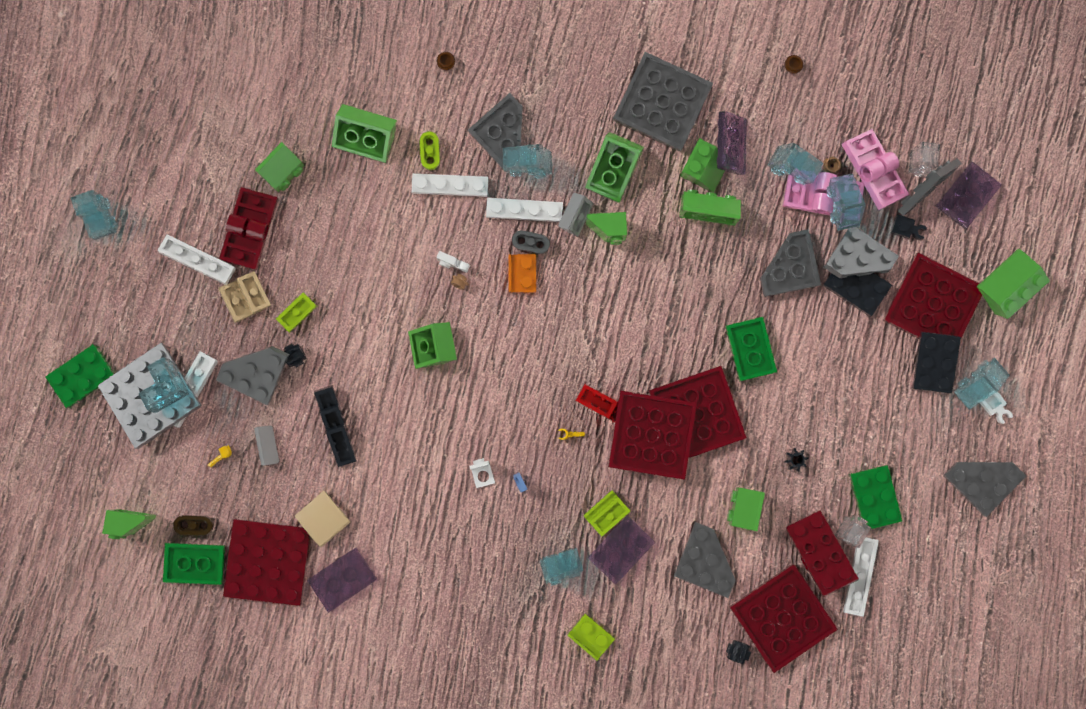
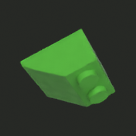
[680,138,731,193]
[255,142,305,193]
[586,212,627,245]
[408,322,457,369]
[727,487,765,531]
[102,509,156,539]

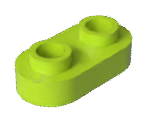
[420,131,440,170]

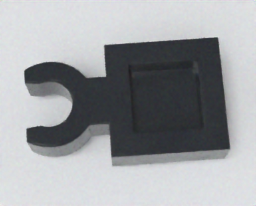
[890,214,927,240]

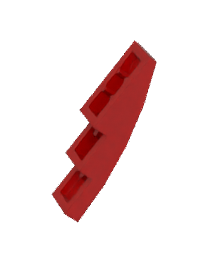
[575,384,618,423]

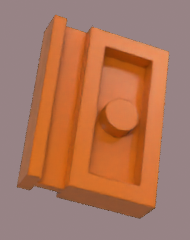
[508,254,536,293]

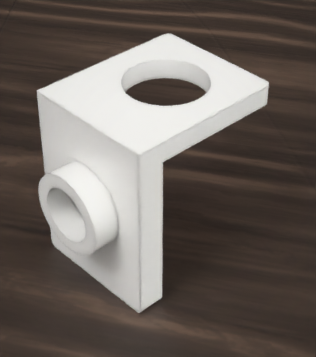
[469,458,495,488]

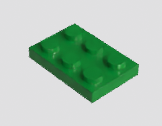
[725,317,777,382]
[45,344,115,408]
[849,465,903,531]
[163,543,225,585]

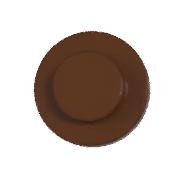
[436,52,455,71]
[784,55,803,74]

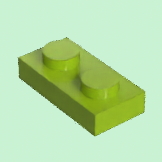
[276,292,318,333]

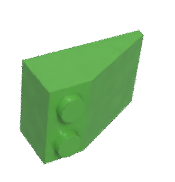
[585,132,644,203]

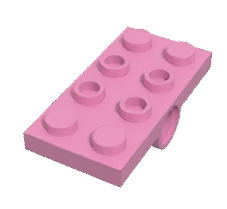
[841,129,909,210]
[782,168,864,221]

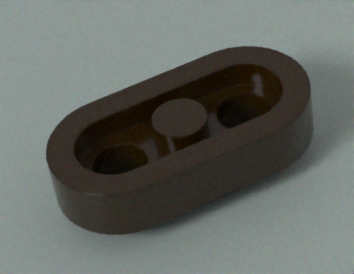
[173,515,214,536]

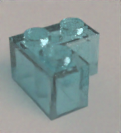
[767,143,824,185]
[503,144,552,178]
[827,173,866,231]
[70,190,117,240]
[138,357,189,413]
[954,358,1010,410]
[539,547,583,586]

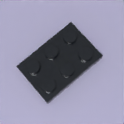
[823,273,892,317]
[912,331,961,394]

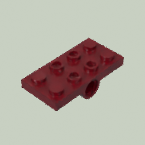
[219,187,278,270]
[786,510,859,597]

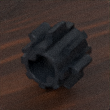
[284,343,307,368]
[783,448,809,472]
[726,640,752,665]

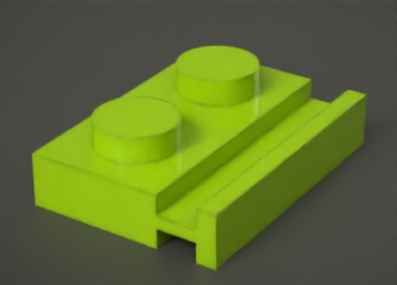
[583,490,630,537]
[567,613,615,661]

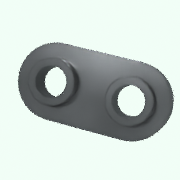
[512,230,550,254]

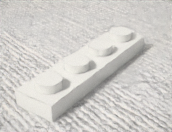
[412,173,488,197]
[486,198,563,222]
[157,235,235,285]
[174,351,218,428]
[843,536,879,617]

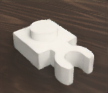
[436,251,470,273]
[978,389,1013,424]

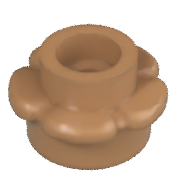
[823,157,841,175]
[451,274,469,290]

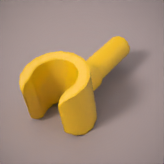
[558,428,585,440]
[208,445,232,468]

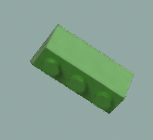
[331,104,397,163]
[679,190,741,226]
[977,249,1050,319]

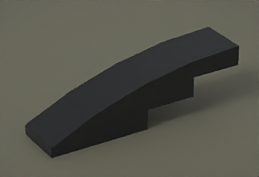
[314,385,357,467]

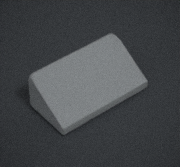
[558,193,593,237]
[254,426,279,466]

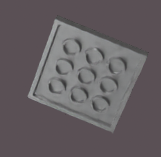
[613,52,713,152]
[98,343,202,449]

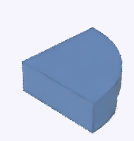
[513,472,528,493]

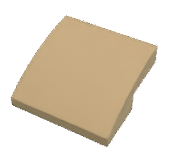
[218,271,271,323]
[295,491,351,547]

